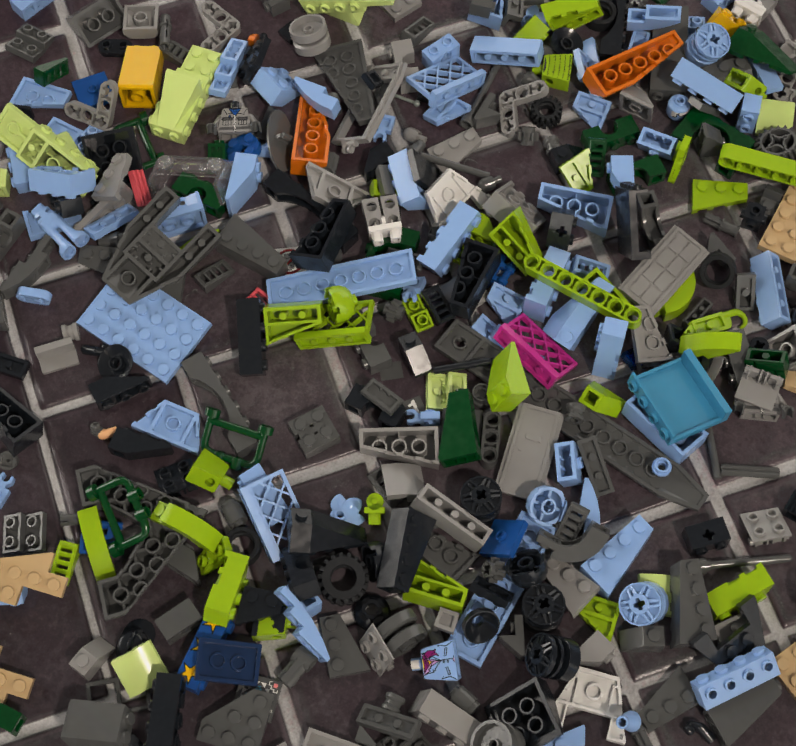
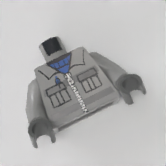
[206,101,262,142]
[732,393,794,422]

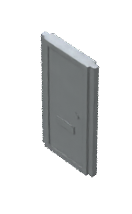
[618,225,710,316]
[496,402,565,500]

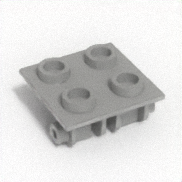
[734,364,784,412]
[739,507,792,547]
[359,623,394,677]

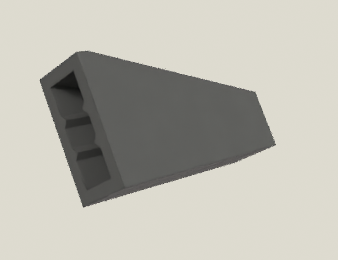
[702,678,782,746]

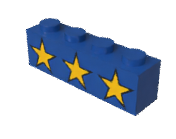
[177,620,235,696]

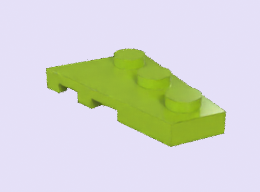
[691,179,748,214]

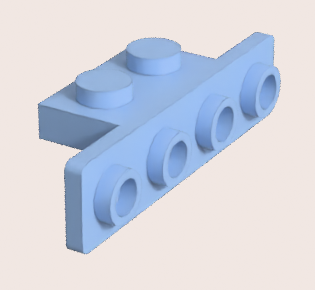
[573,37,603,98]

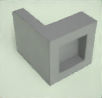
[433,607,460,635]

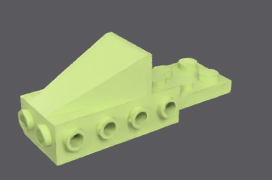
[298,0,395,26]
[148,45,222,145]
[0,102,100,198]

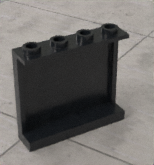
[615,182,651,260]

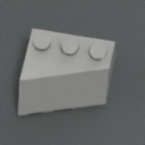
[482,181,546,234]

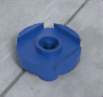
[227,133,262,164]

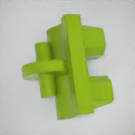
[364,493,385,525]

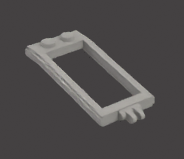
[331,61,407,154]

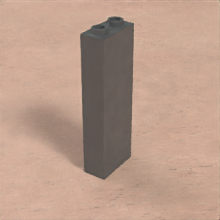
[648,4,689,101]

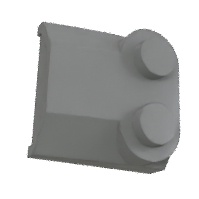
[122,3,159,39]

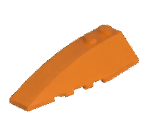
[582,30,684,98]
[290,94,331,176]

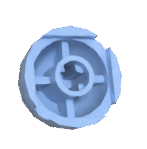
[526,485,568,527]

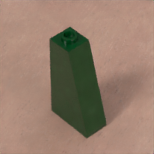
[438,388,482,468]

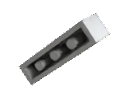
[410,483,493,553]

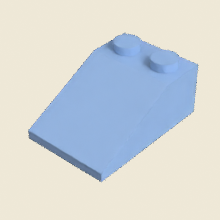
[225,152,263,218]

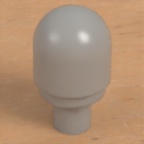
[403,127,427,143]

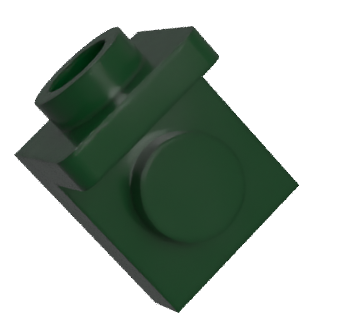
[208,140,229,165]

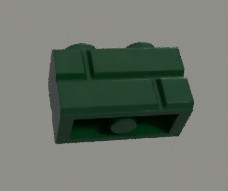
[745,348,789,379]

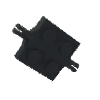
[238,33,271,84]

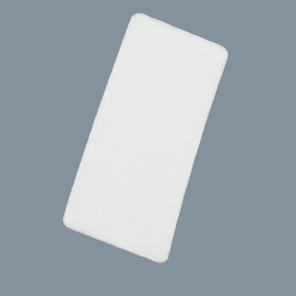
[707,356,725,381]

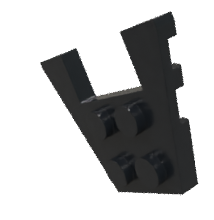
[689,594,766,666]

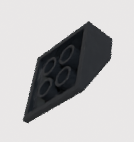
[81,126,146,185]
[484,677,563,746]

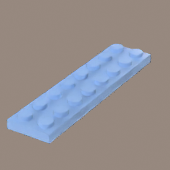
[266,248,418,304]
[448,510,557,669]

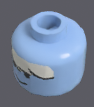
[666,94,691,121]

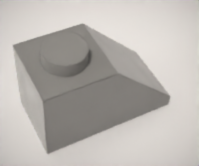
[579,630,616,667]
[68,636,116,681]

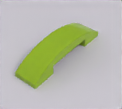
[77,505,117,581]

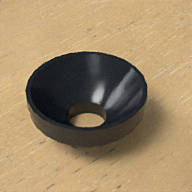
[354,594,391,631]
[462,608,500,644]

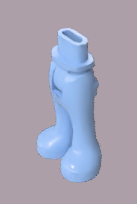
[31,203,90,260]

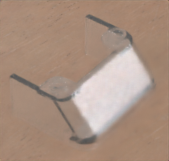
[148,155,233,205]

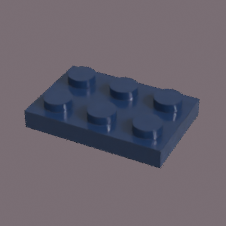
[194,637,262,687]

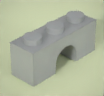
[388,38,421,94]

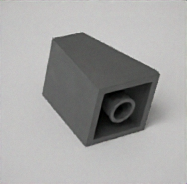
[60,699,135,746]

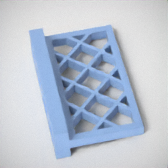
[406,55,487,109]
[237,469,300,563]

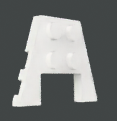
[424,168,491,228]
[556,666,626,745]

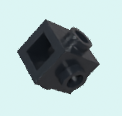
[740,201,768,233]

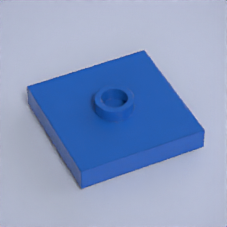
[71,71,112,108]
[479,519,528,559]

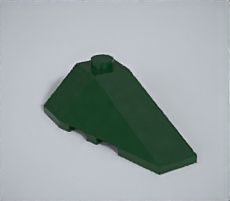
[728,24,796,75]

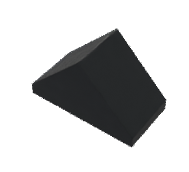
[664,323,688,353]

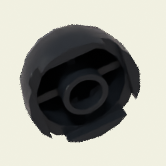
[361,541,385,583]
[505,549,548,588]

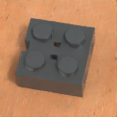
[287,405,341,460]

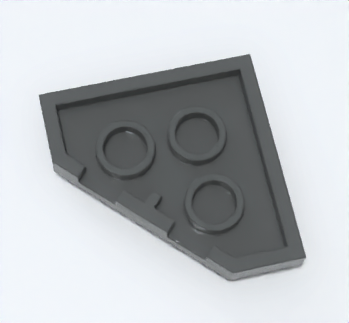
[196,689,275,746]

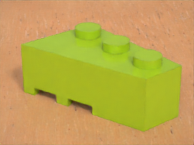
[540,0,604,32]
[488,206,544,276]
[203,550,250,628]
[402,560,469,617]
[707,562,774,622]

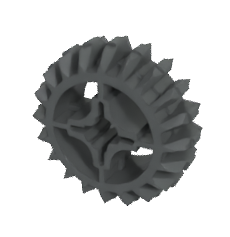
[753,125,796,161]

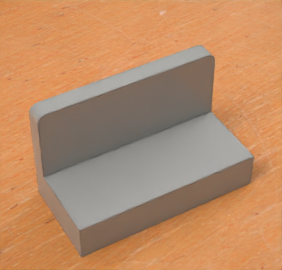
[34,337,80,375]

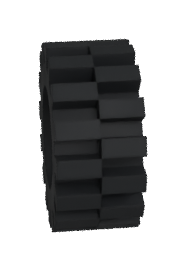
[530,95,563,130]

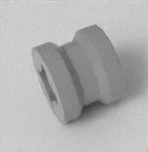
[61,322,81,341]

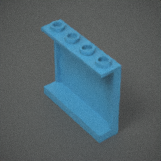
[627,349,732,446]

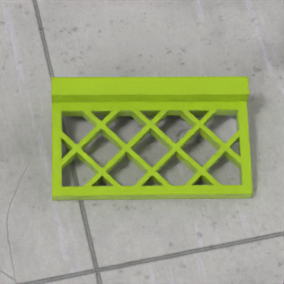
[293,299,375,350]

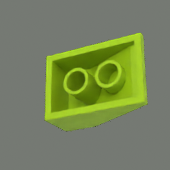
[486,342,531,412]

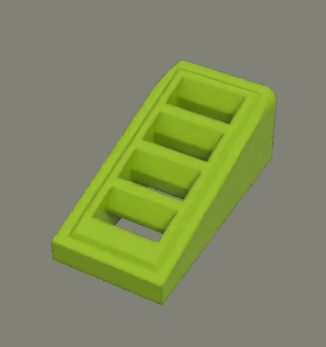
[51,540,80,586]

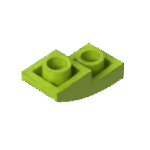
[402,294,435,333]
[197,536,233,576]

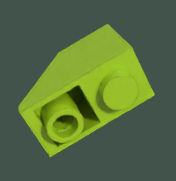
[578,381,626,418]

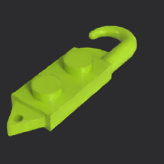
[682,309,748,335]

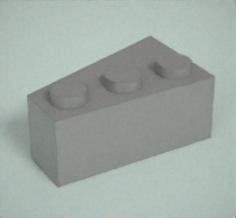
[408,689,481,746]

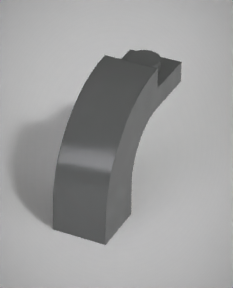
[536,520,610,563]

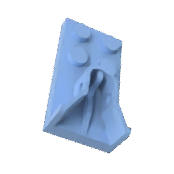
[157,191,208,238]

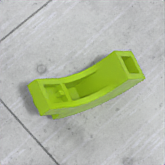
[654,272,696,322]
[150,501,223,553]

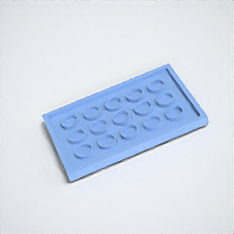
[77,284,212,385]

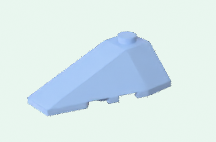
[543,276,615,351]

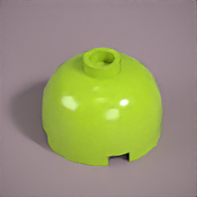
[324,285,358,325]

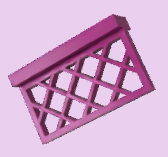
[493,313,578,390]

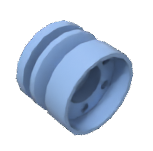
[684,22,731,67]
[618,581,669,626]

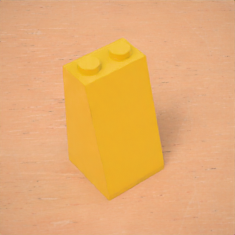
[118,45,164,108]

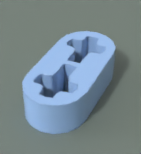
[16,286,52,305]

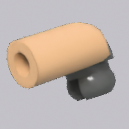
[90,422,117,440]

